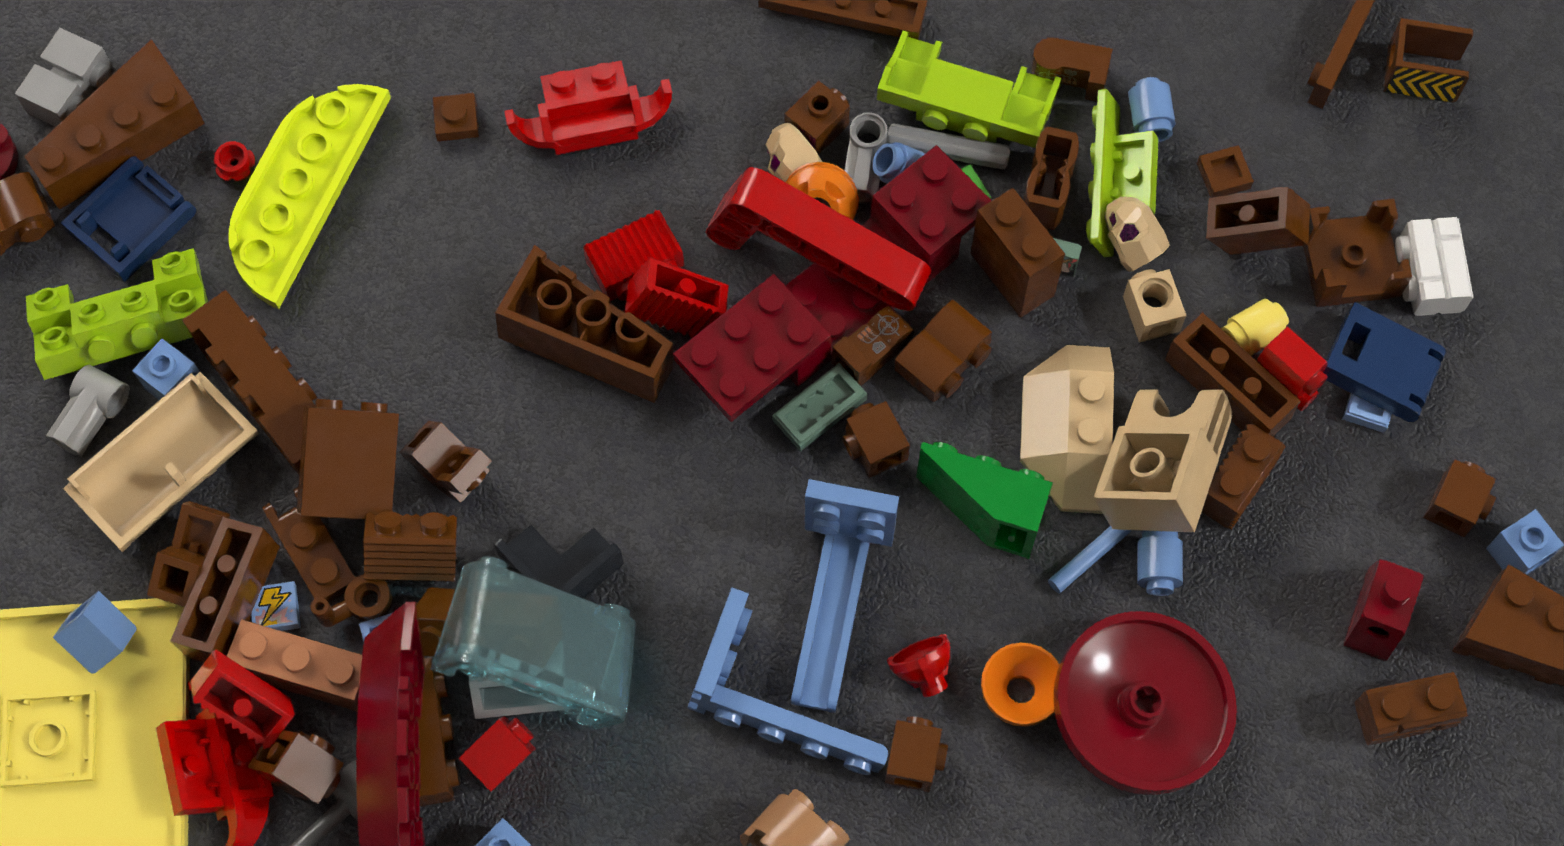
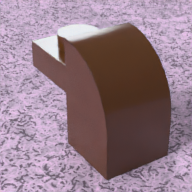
[399,420,492,503]
[147,501,230,607]

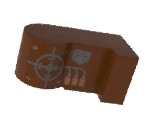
[1031,38,1113,102]
[831,306,915,386]

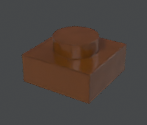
[433,93,479,142]
[1197,145,1254,198]

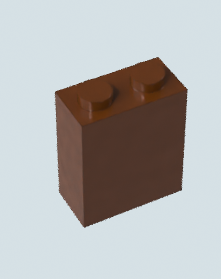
[970,188,1065,318]
[297,399,399,519]

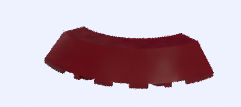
[356,602,426,846]

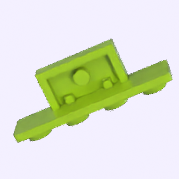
[1086,89,1158,257]

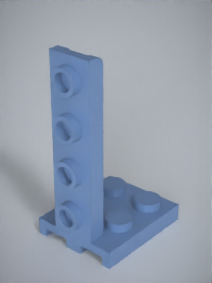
[791,479,899,713]
[687,588,888,775]

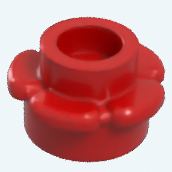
[214,141,255,181]

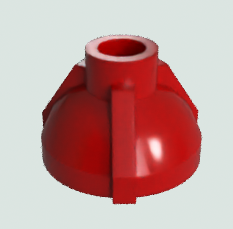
[887,634,951,697]

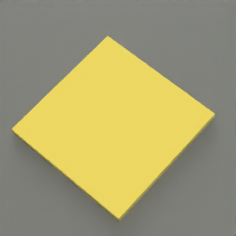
[0,598,190,846]

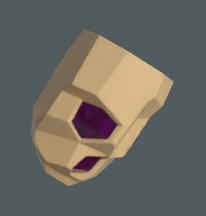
[766,123,822,182]
[1105,197,1170,272]

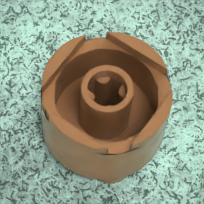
[740,789,850,846]

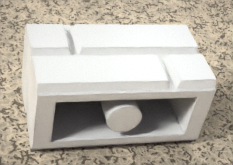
[1395,217,1473,316]

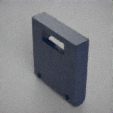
[61,156,196,282]
[1323,302,1446,422]

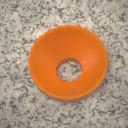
[786,162,859,220]
[981,643,1060,727]

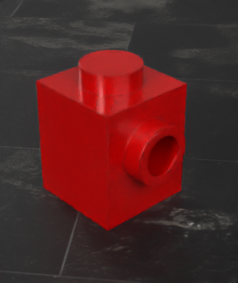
[459,716,536,792]

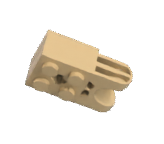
[1093,390,1232,532]

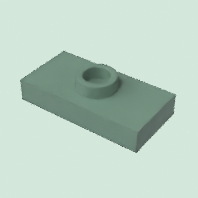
[772,363,868,452]

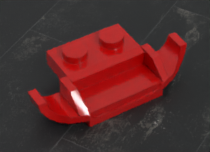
[504,60,672,155]
[156,682,274,846]

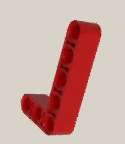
[706,167,932,311]

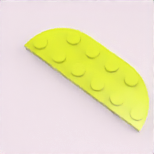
[229,84,391,309]

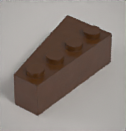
[24,39,205,210]
[495,245,673,403]
[182,289,317,475]
[1452,564,1564,686]

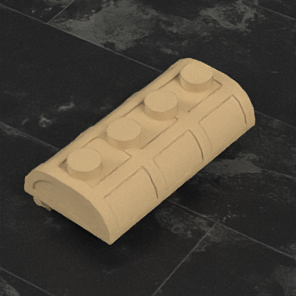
[63,372,259,552]

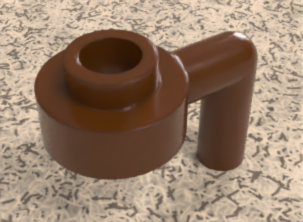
[310,574,392,628]

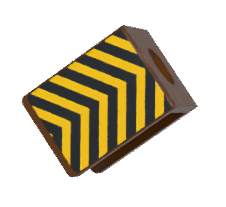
[1384,18,1473,102]

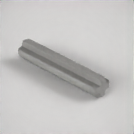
[887,123,1010,170]

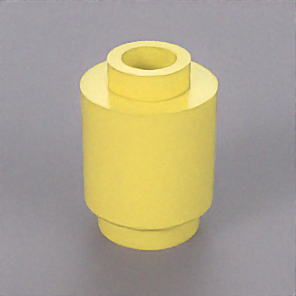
[1221,299,1289,356]

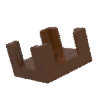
[1303,198,1412,307]

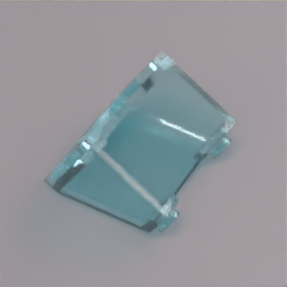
[430,556,636,729]

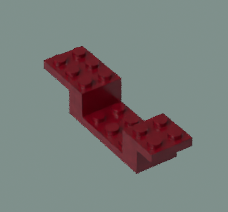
[673,145,992,422]

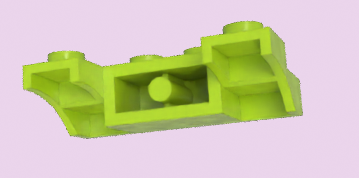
[877,30,1061,148]
[26,248,208,380]

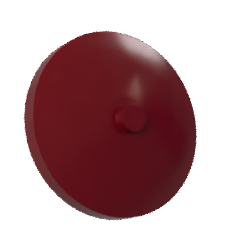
[1054,611,1237,795]

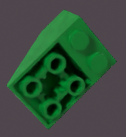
[916,442,1053,559]

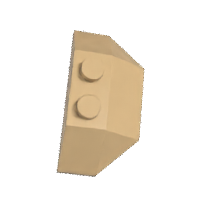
[1020,345,1114,514]

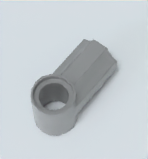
[845,113,887,204]
[46,365,130,457]

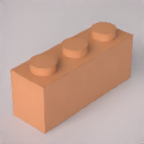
[227,619,362,712]

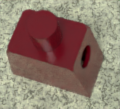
[1343,559,1424,661]

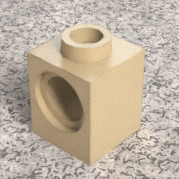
[1123,269,1186,343]

